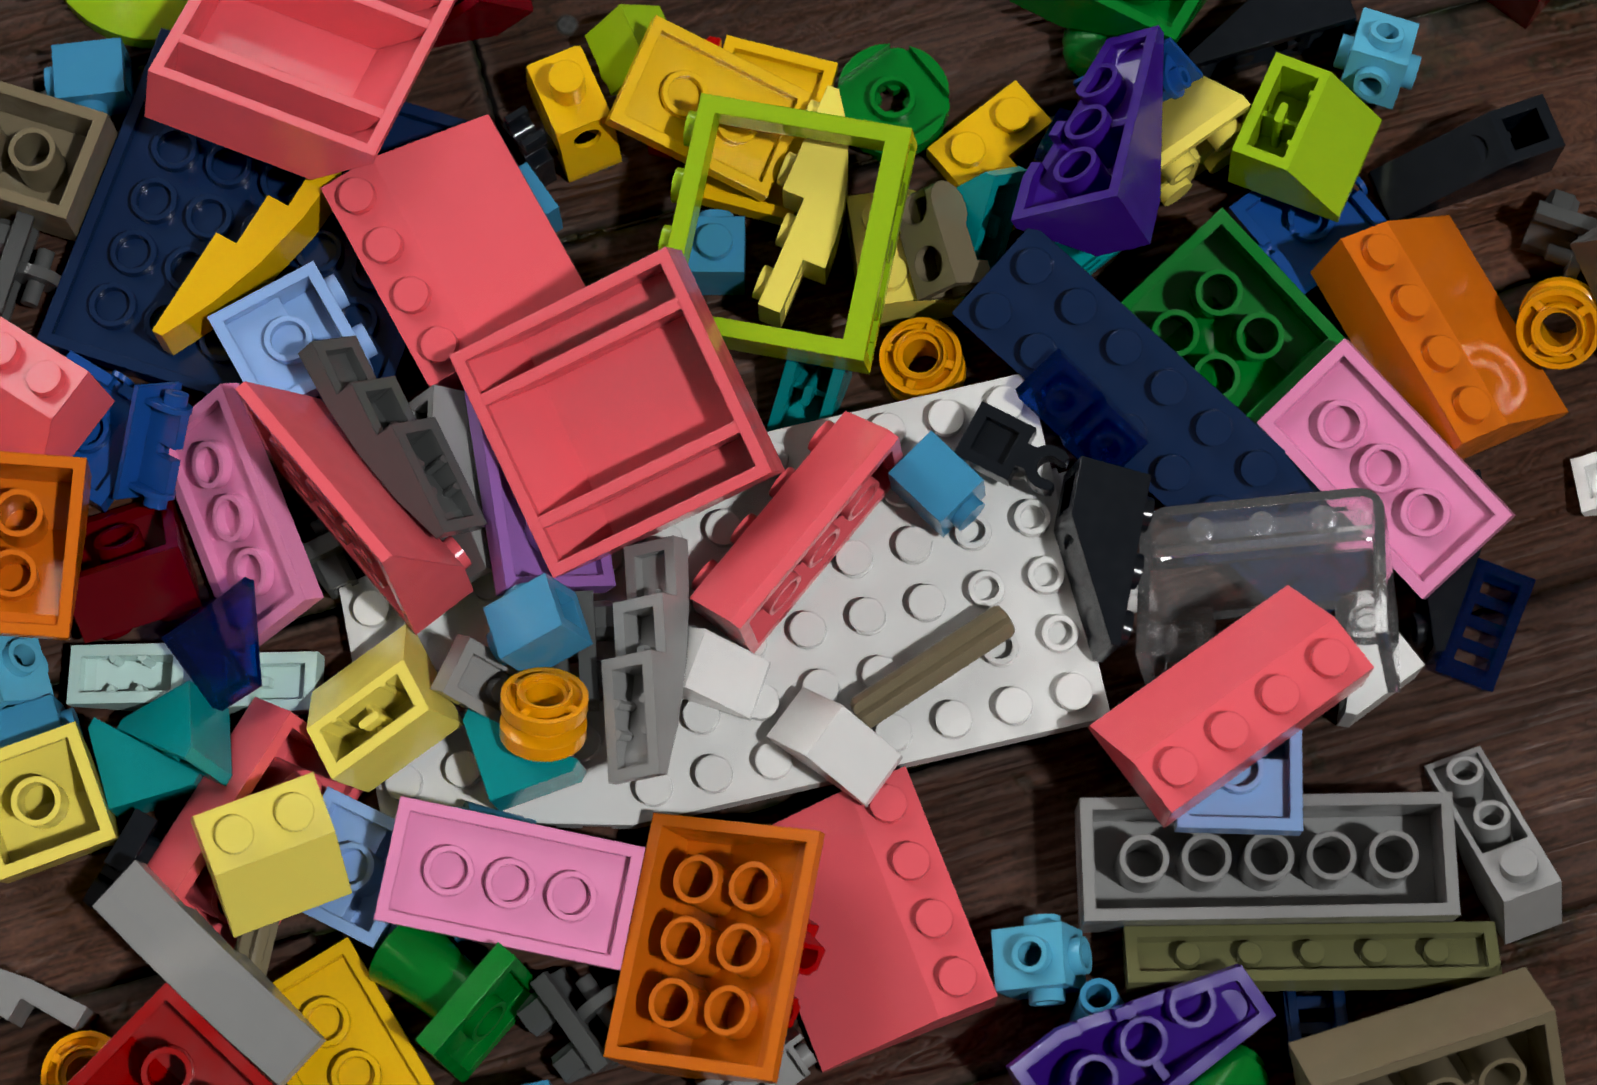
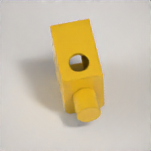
[526,45,622,183]

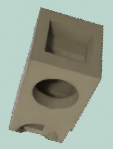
[899,180,990,301]

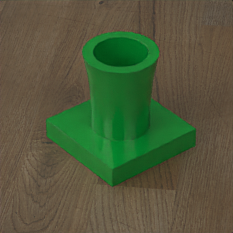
[369,926,535,1084]

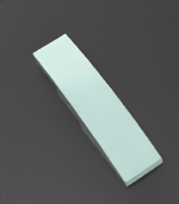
[66,642,325,715]

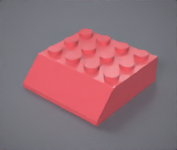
[144,0,457,180]
[449,247,785,578]

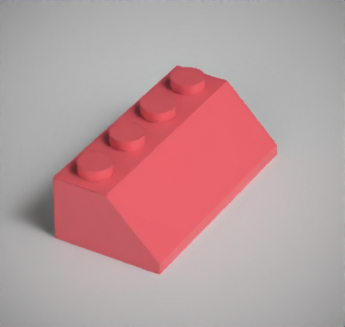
[0,316,115,457]
[689,411,903,653]
[1088,585,1374,828]
[147,697,363,949]

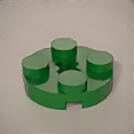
[837,44,950,162]

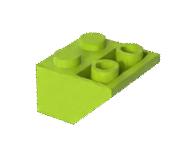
[1228,52,1382,222]

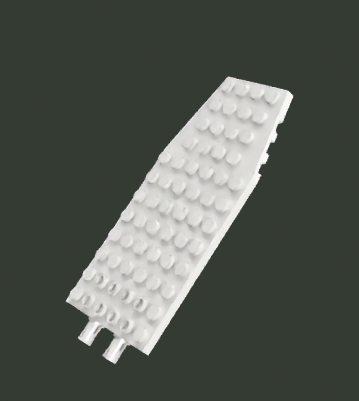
[339,374,1147,829]

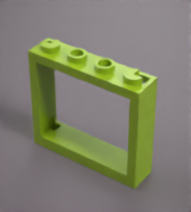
[658,93,918,374]

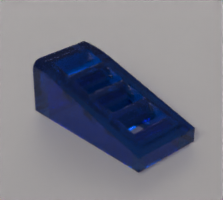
[1434,558,1536,692]

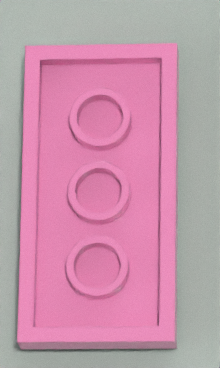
[1257,338,1516,599]
[169,383,324,649]
[373,796,646,971]

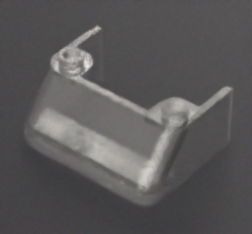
[1136,488,1400,693]

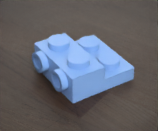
[207,261,378,402]
[1174,730,1303,836]
[302,787,397,950]

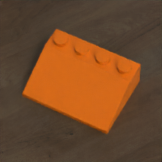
[1310,215,1569,459]
[0,451,92,641]
[603,813,825,1084]

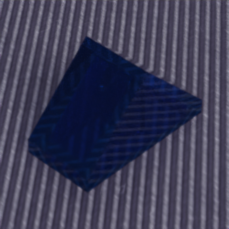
[161,577,262,711]

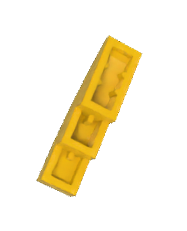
[152,172,342,356]

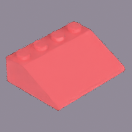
[320,114,586,391]
[235,381,474,635]
[772,766,998,1073]

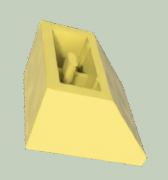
[1160,75,1251,206]
[306,624,464,793]

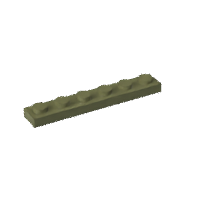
[1121,921,1502,993]

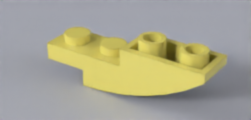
[752,85,849,328]

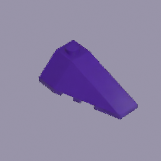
[1011,25,1164,256]
[1006,964,1276,1085]

